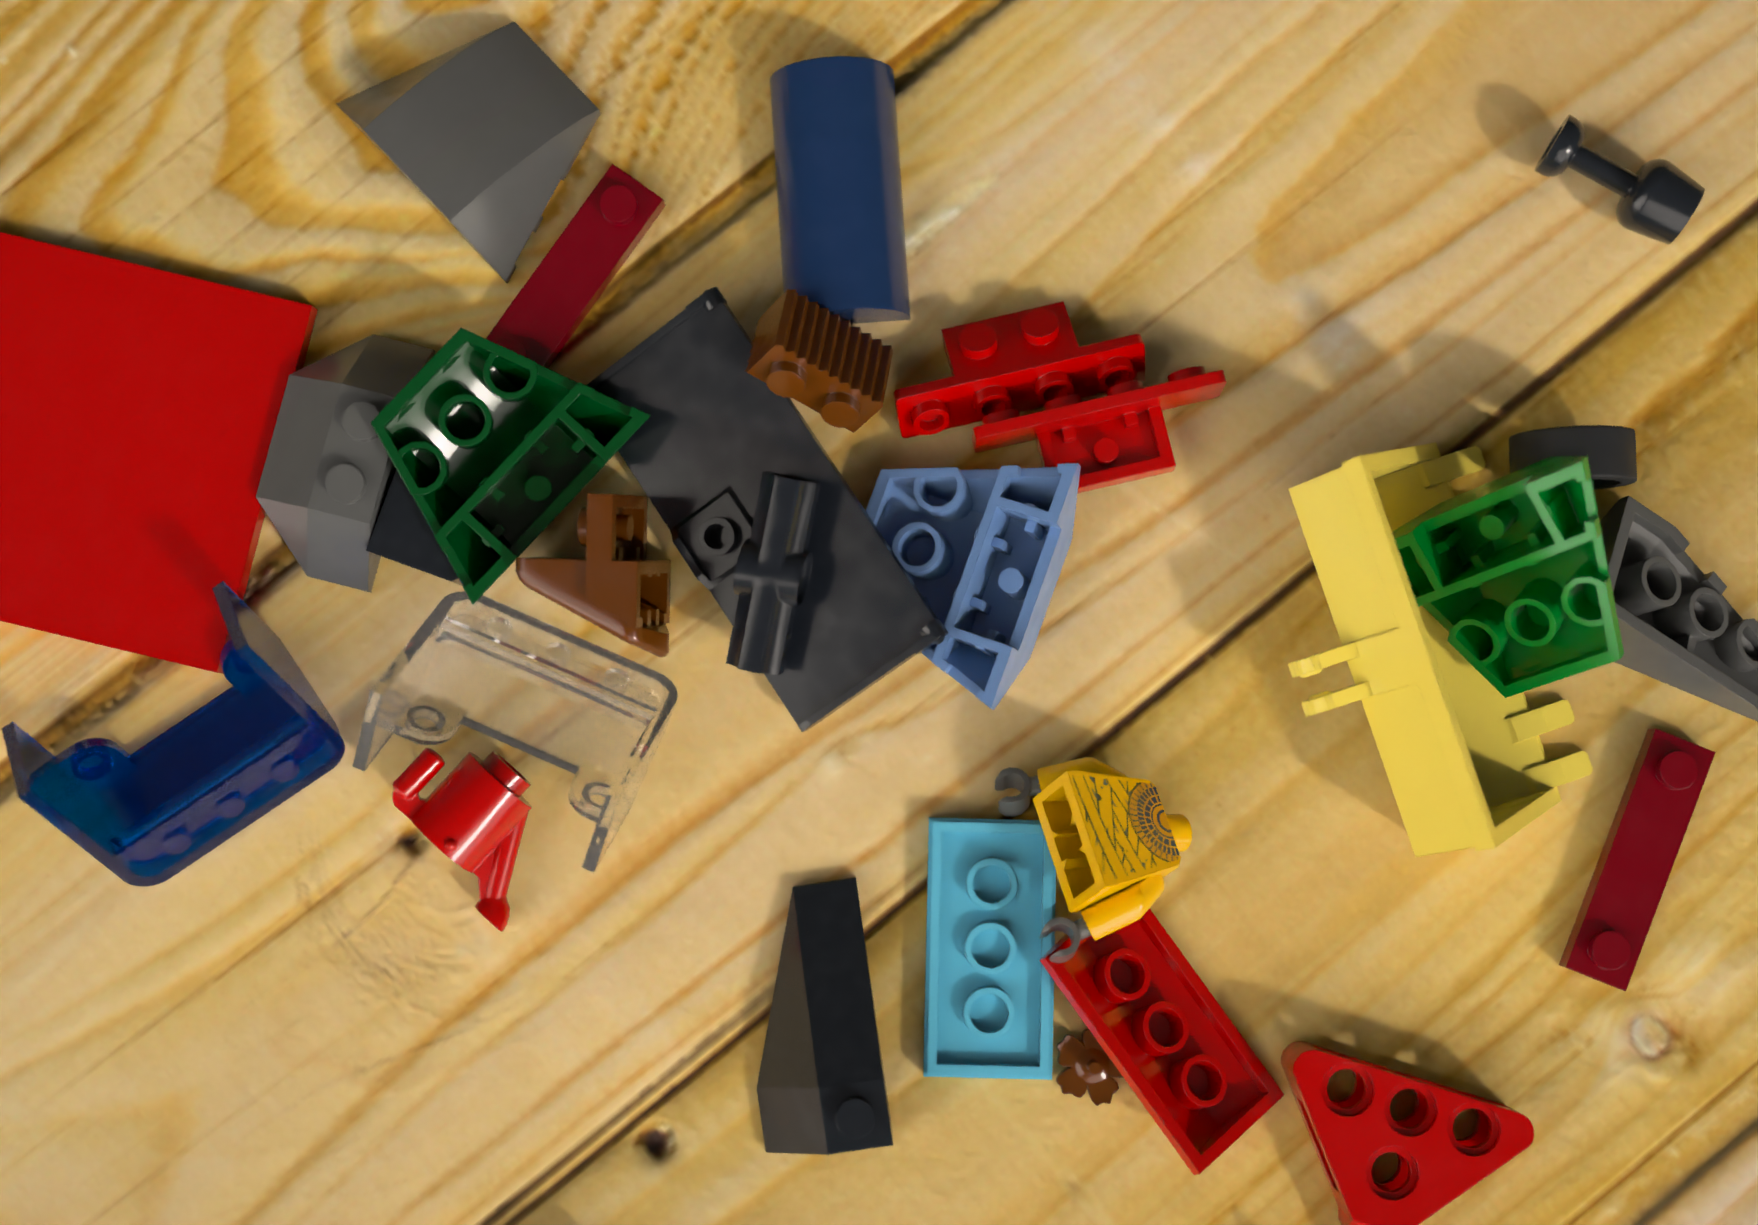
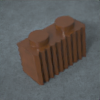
[745,289,893,433]

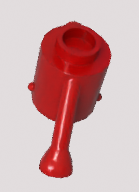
[392,748,532,932]

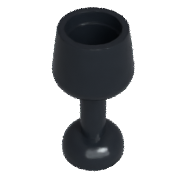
[1534,115,1705,245]

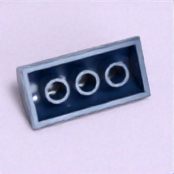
[770,56,911,324]

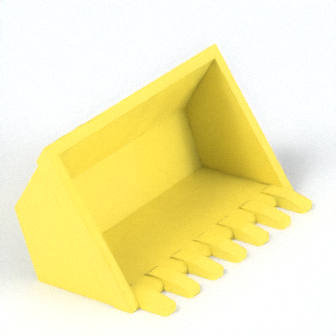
[1288,442,1593,857]

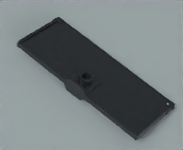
[586,287,949,732]

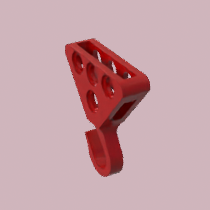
[1281,1041,1534,1225]

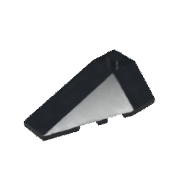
[757,877,893,1155]

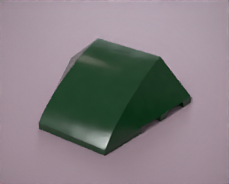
[371,328,651,605]

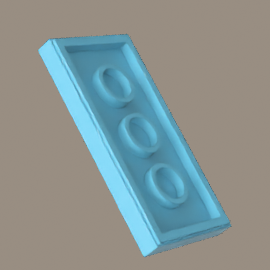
[923,817,1056,1080]

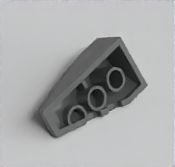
[1600,495,1758,722]

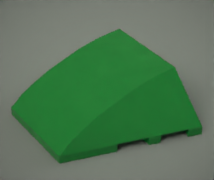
[1392,456,1624,698]

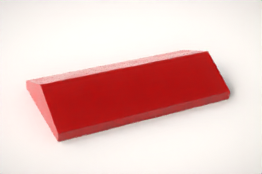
[1039,908,1284,1175]

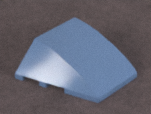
[866,463,1081,710]

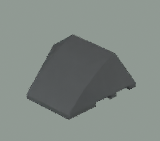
[336,22,601,284]

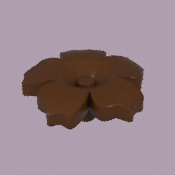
[1056,1029,1123,1106]

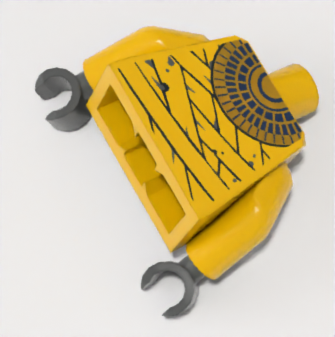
[995,757,1192,963]

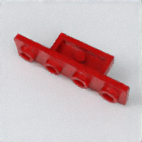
[893,301,1145,439]
[972,366,1227,493]

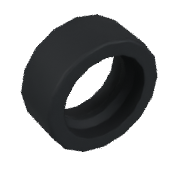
[1509,425,1637,490]

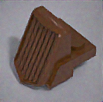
[516,493,671,657]

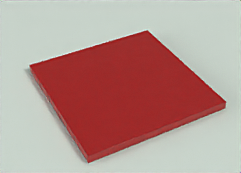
[0,232,318,674]

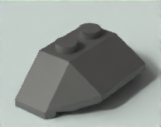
[256,334,436,593]

